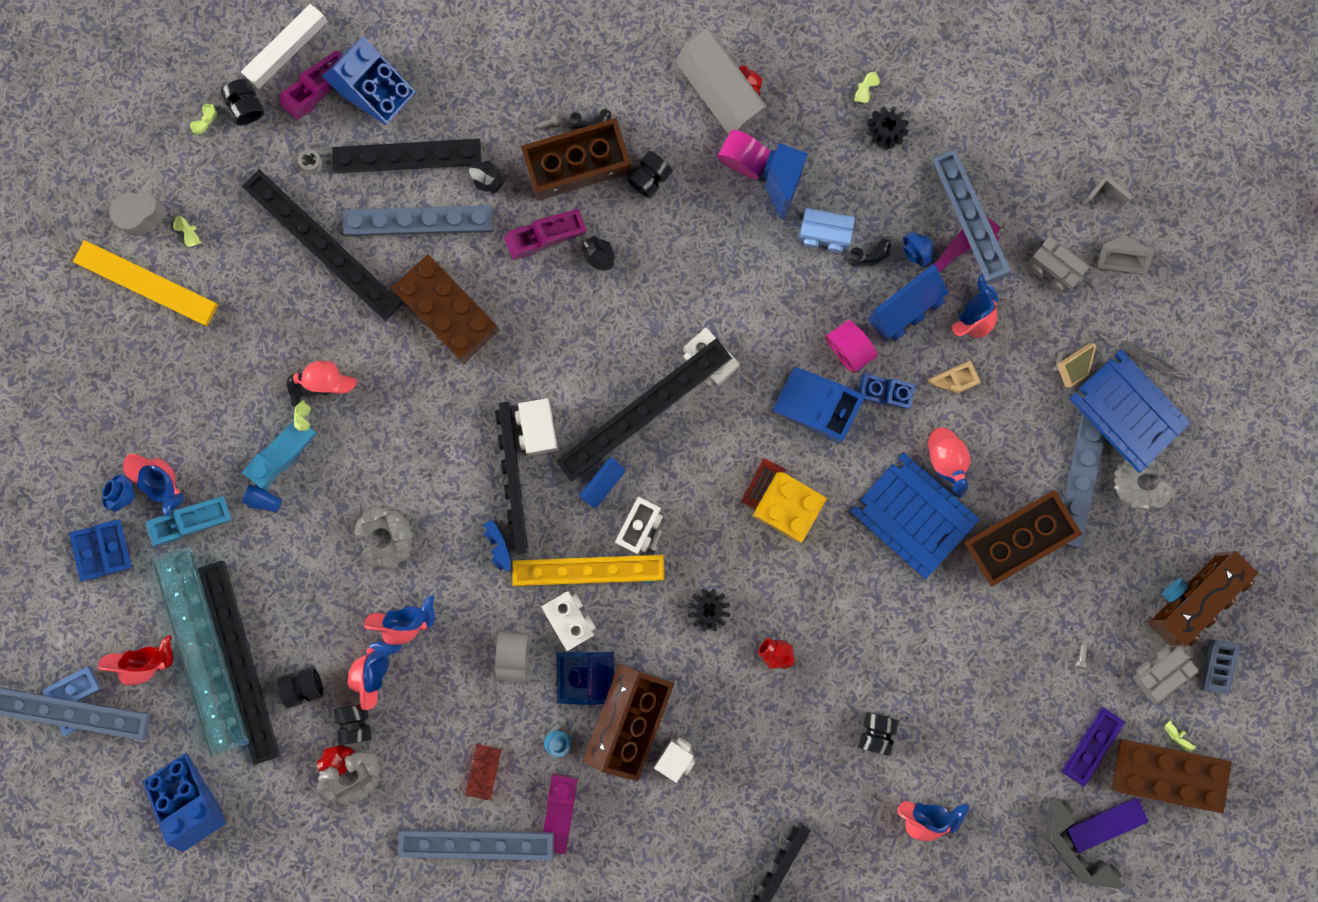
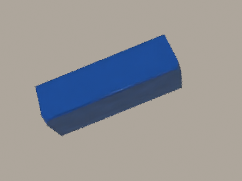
[580,457,626,508]

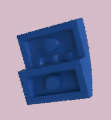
[69,519,132,582]

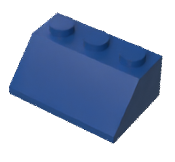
[763,143,808,220]
[867,264,948,342]

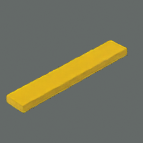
[73,240,218,326]
[512,555,665,586]

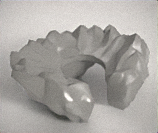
[1113,459,1177,510]
[354,507,414,569]
[316,752,380,805]

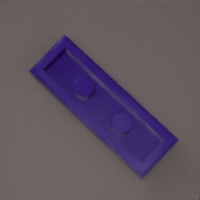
[1061,707,1126,787]
[1066,797,1149,853]

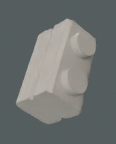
[1027,235,1089,293]
[1133,646,1198,703]

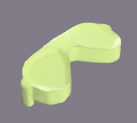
[854,72,880,103]
[190,104,217,135]
[173,216,201,247]
[294,400,311,431]
[1164,721,1196,752]

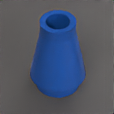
[242,484,282,513]

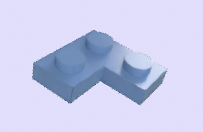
[42,666,102,736]

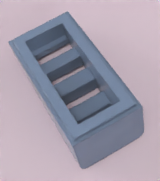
[1202,639,1240,694]

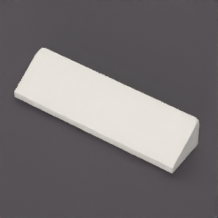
[241,4,328,89]

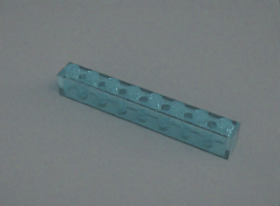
[152,547,249,756]

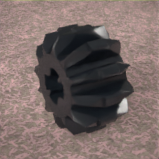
[866,106,909,149]
[688,589,730,632]

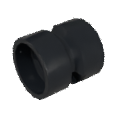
[221,79,264,126]
[626,151,673,199]
[277,666,324,709]
[333,704,372,745]
[858,712,899,756]

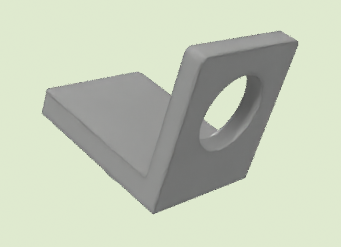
[1082,175,1133,206]

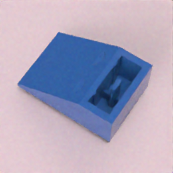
[322,36,416,125]
[772,366,865,445]
[142,753,227,852]

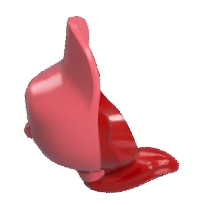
[98,635,173,685]

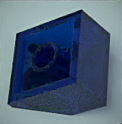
[557,651,614,705]

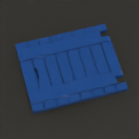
[1070,349,1191,473]
[849,452,980,580]

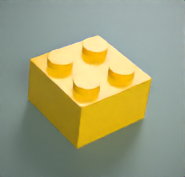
[752,472,827,543]

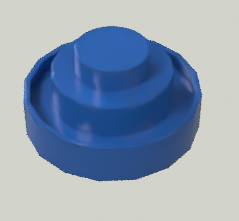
[903,232,934,267]
[102,474,134,512]

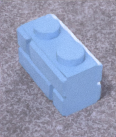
[799,208,855,253]

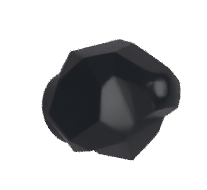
[468,160,505,195]
[582,236,615,271]

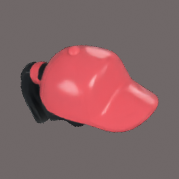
[287,361,357,406]

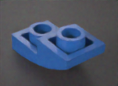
[858,373,915,409]
[483,519,512,572]

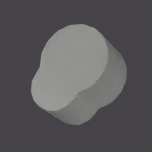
[109,191,165,236]
[495,631,530,683]

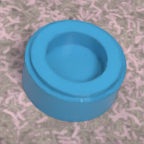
[1162,578,1188,602]
[544,730,571,758]

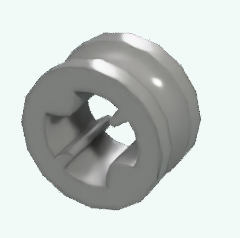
[298,149,322,174]

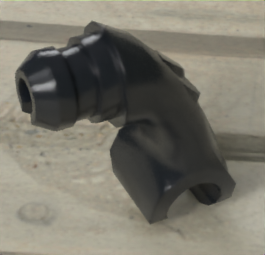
[567,109,612,131]
[848,239,891,267]

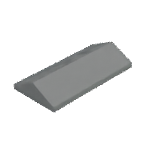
[675,28,767,134]

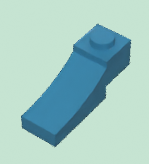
[242,420,317,490]
[145,496,232,548]

